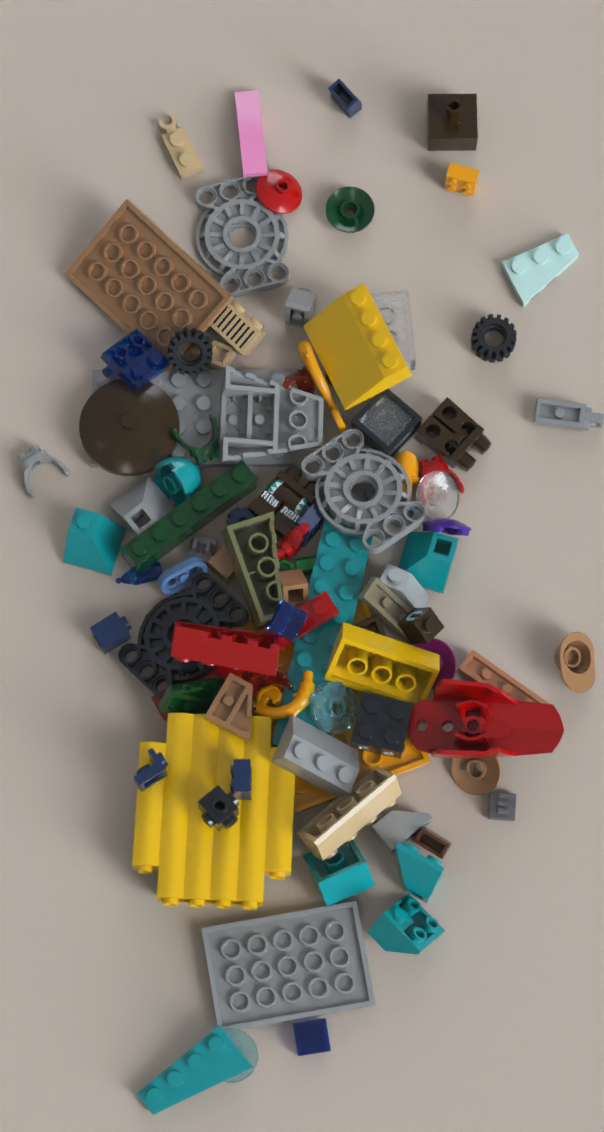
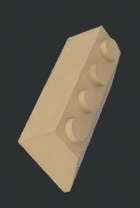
[297,766,402,861]

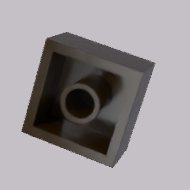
[427,94,478,151]

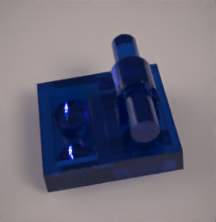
[100,328,170,392]

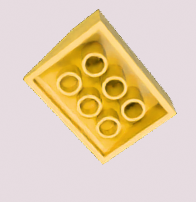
[303,283,412,410]

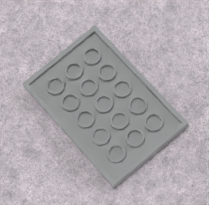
[201,901,376,1032]

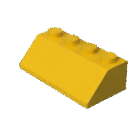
[324,622,440,709]

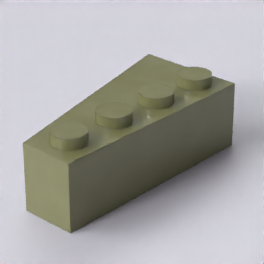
[221,511,285,628]

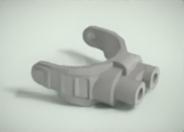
[17,444,70,498]

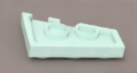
[502,234,579,307]

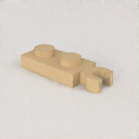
[158,114,203,180]

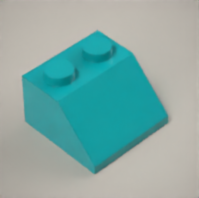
[303,840,375,907]

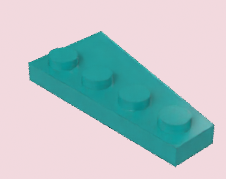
[137,1025,253,1115]

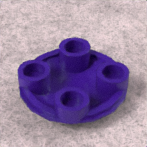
[422,518,471,536]

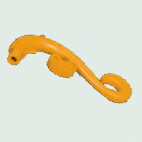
[297,340,348,434]
[252,671,315,719]

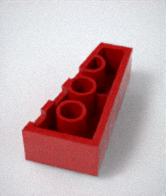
[170,621,280,676]

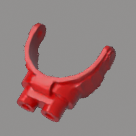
[418,455,464,506]
[277,523,310,561]

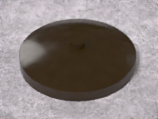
[79,378,180,476]

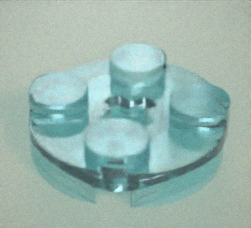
[309,681,358,734]

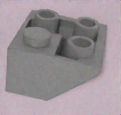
[109,475,176,537]

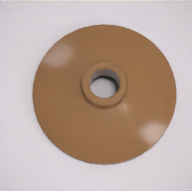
[451,757,501,795]

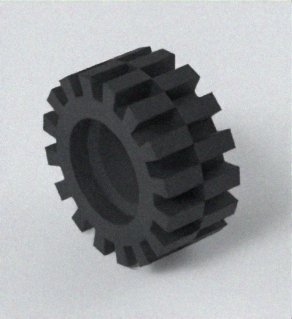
[471,314,517,363]
[167,328,213,376]

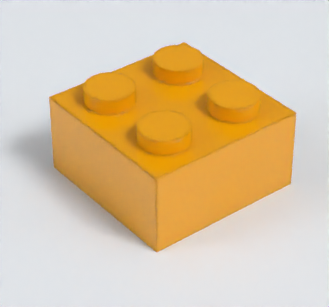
[444,163,479,196]

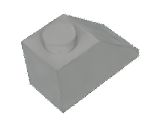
[285,288,316,328]
[380,563,430,609]
[371,810,432,854]

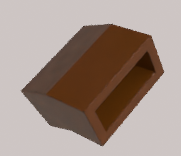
[414,826,452,859]

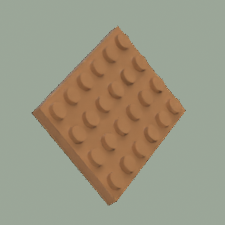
[64,199,234,372]

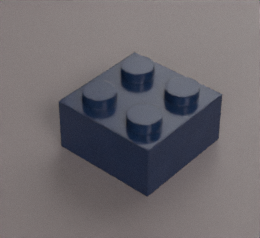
[293,502,327,548]
[230,759,252,800]

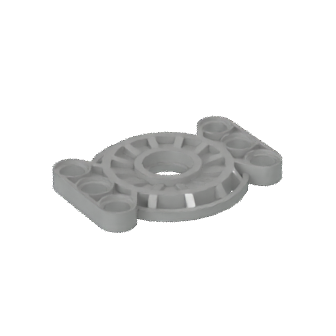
[195,176,289,298]
[301,429,426,555]

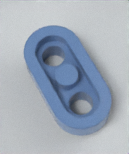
[158,557,208,595]

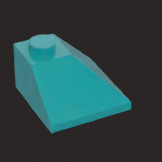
[63,507,126,576]

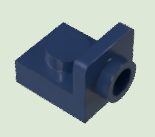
[134,748,168,792]

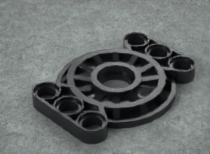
[118,572,249,700]

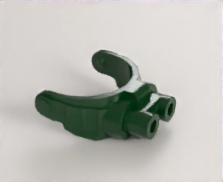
[171,414,219,466]

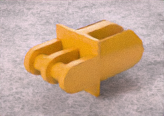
[395,451,419,494]

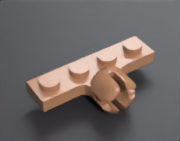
[457,650,557,709]

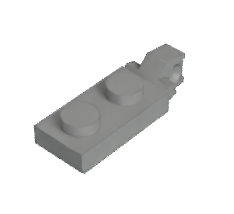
[533,398,604,431]

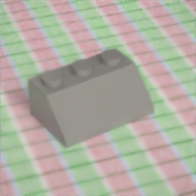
[271,715,359,797]

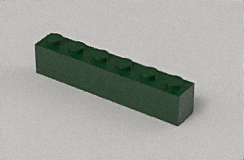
[122,460,258,576]

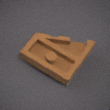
[205,673,253,742]

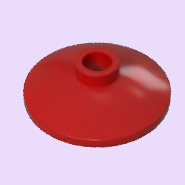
[255,170,302,214]

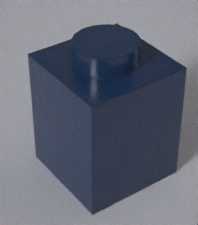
[90,612,132,654]

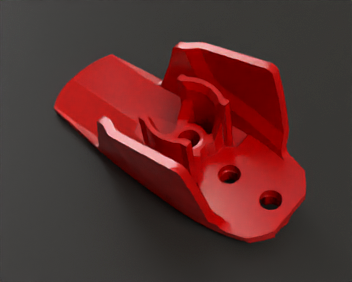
[409,679,564,759]

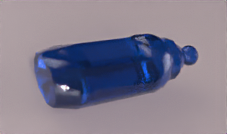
[116,562,163,585]

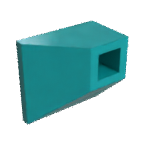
[398,532,458,594]
[394,842,444,903]
[367,893,445,955]

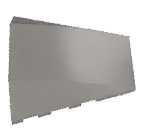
[218,365,324,462]

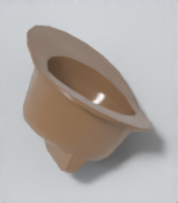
[554,632,595,693]

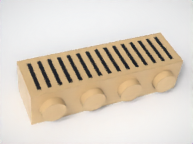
[207,272,268,356]

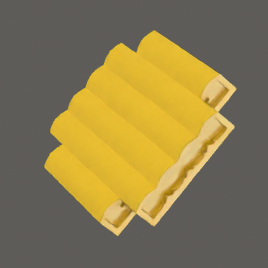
[132,713,295,910]

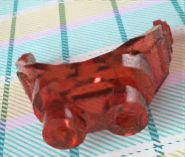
[283,366,315,394]
[241,670,293,711]

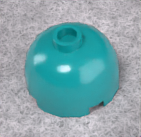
[153,456,202,507]

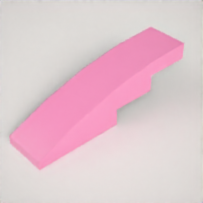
[234,90,268,178]

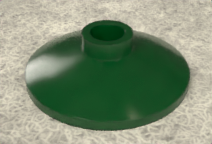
[326,187,374,233]

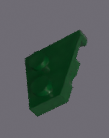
[158,677,225,714]

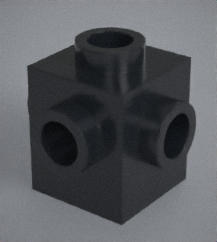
[198,785,239,831]

